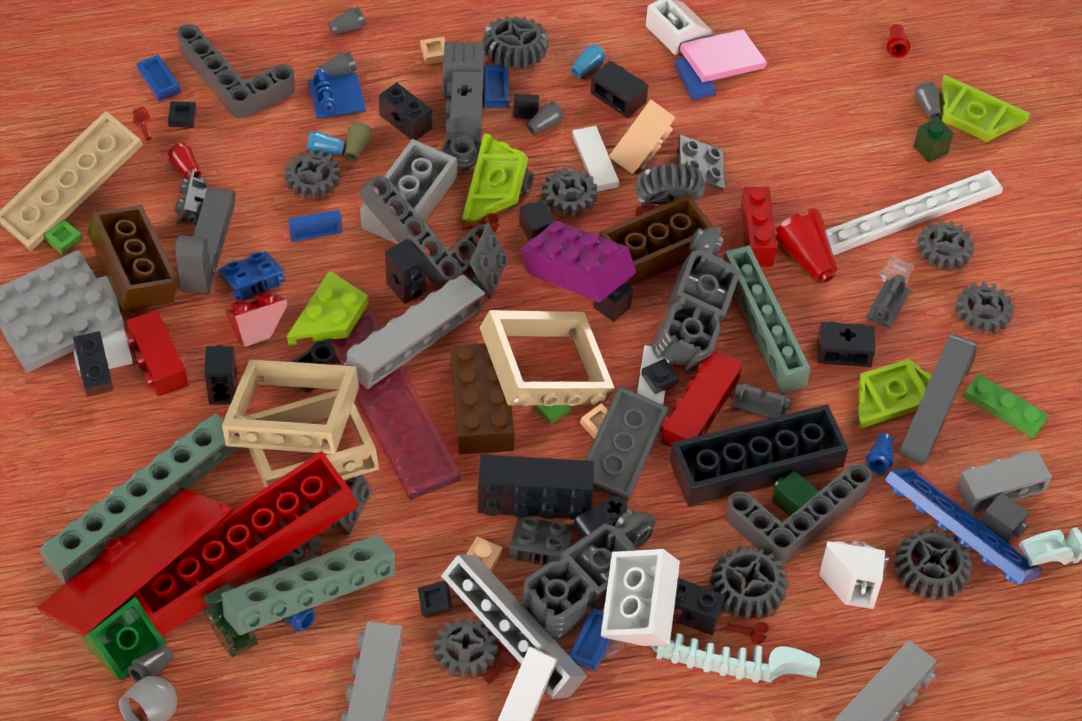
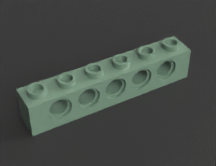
[724,245,811,394]
[221,534,396,635]

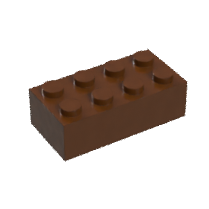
[599,195,713,286]
[88,205,178,311]
[450,343,515,454]

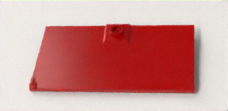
[37,488,232,637]

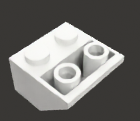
[646,0,714,55]
[819,541,885,609]

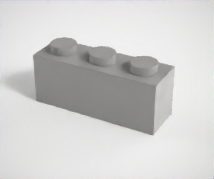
[957,450,1052,514]

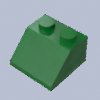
[80,596,166,680]

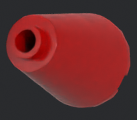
[775,208,837,283]

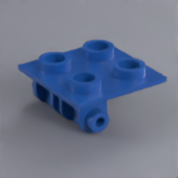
[308,69,366,119]
[218,251,285,301]

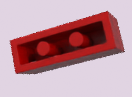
[741,187,777,267]
[125,310,189,396]

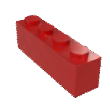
[660,351,743,447]

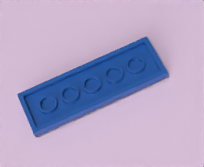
[885,468,1043,584]

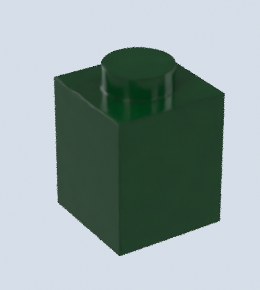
[913,117,954,163]
[772,470,819,516]

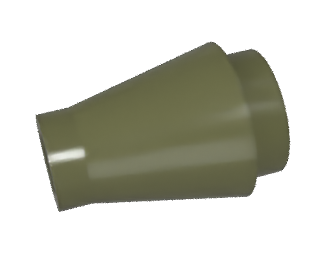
[344,122,372,161]

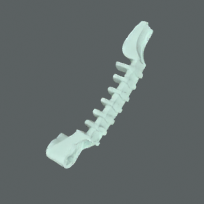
[1019,527,1082,566]
[651,633,820,683]

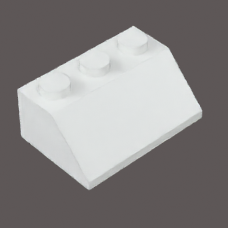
[601,549,680,646]

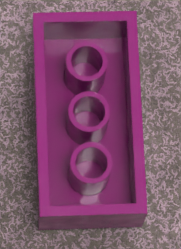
[520,221,636,303]

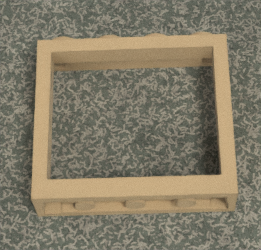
[479,310,614,406]
[222,360,359,454]
[243,390,379,488]

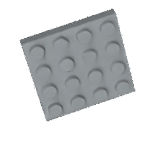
[0,250,125,373]

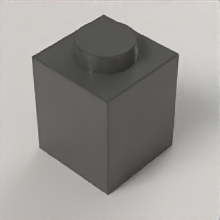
[981,493,1029,543]

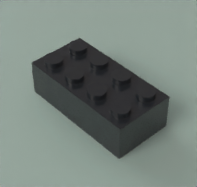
[478,454,594,521]

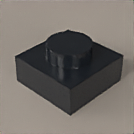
[513,94,539,119]
[168,101,197,128]
[641,359,679,394]
[418,580,453,618]

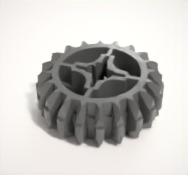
[482,15,549,69]
[635,163,705,208]
[894,527,972,602]
[710,545,788,621]

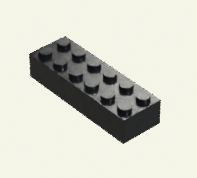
[669,404,849,506]

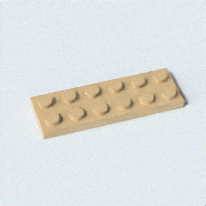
[0,111,143,251]

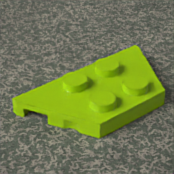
[941,75,1030,142]
[462,133,528,224]
[287,271,369,345]
[858,359,932,429]

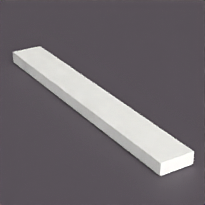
[826,170,1003,255]

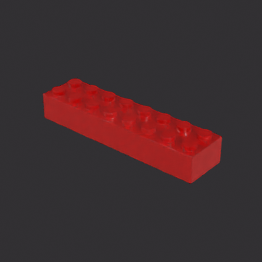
[134,451,359,637]

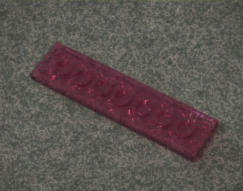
[326,310,461,500]

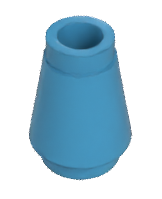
[570,44,606,79]
[306,130,344,155]

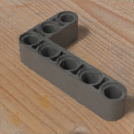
[178,24,295,118]
[360,175,486,285]
[175,187,236,295]
[899,333,977,465]
[726,463,872,564]

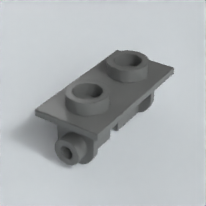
[174,169,207,224]
[866,274,911,328]
[732,383,791,418]
[330,474,373,535]

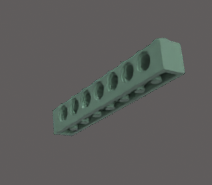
[39,413,239,584]

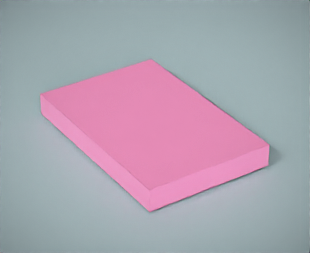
[680,30,767,82]

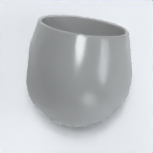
[119,676,178,721]

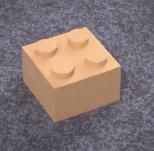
[608,100,675,174]

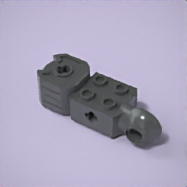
[441,41,485,171]
[651,226,740,372]
[522,509,657,640]

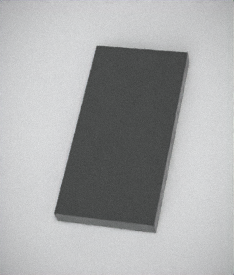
[585,386,669,503]

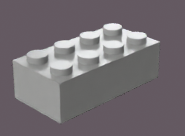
[360,139,457,244]

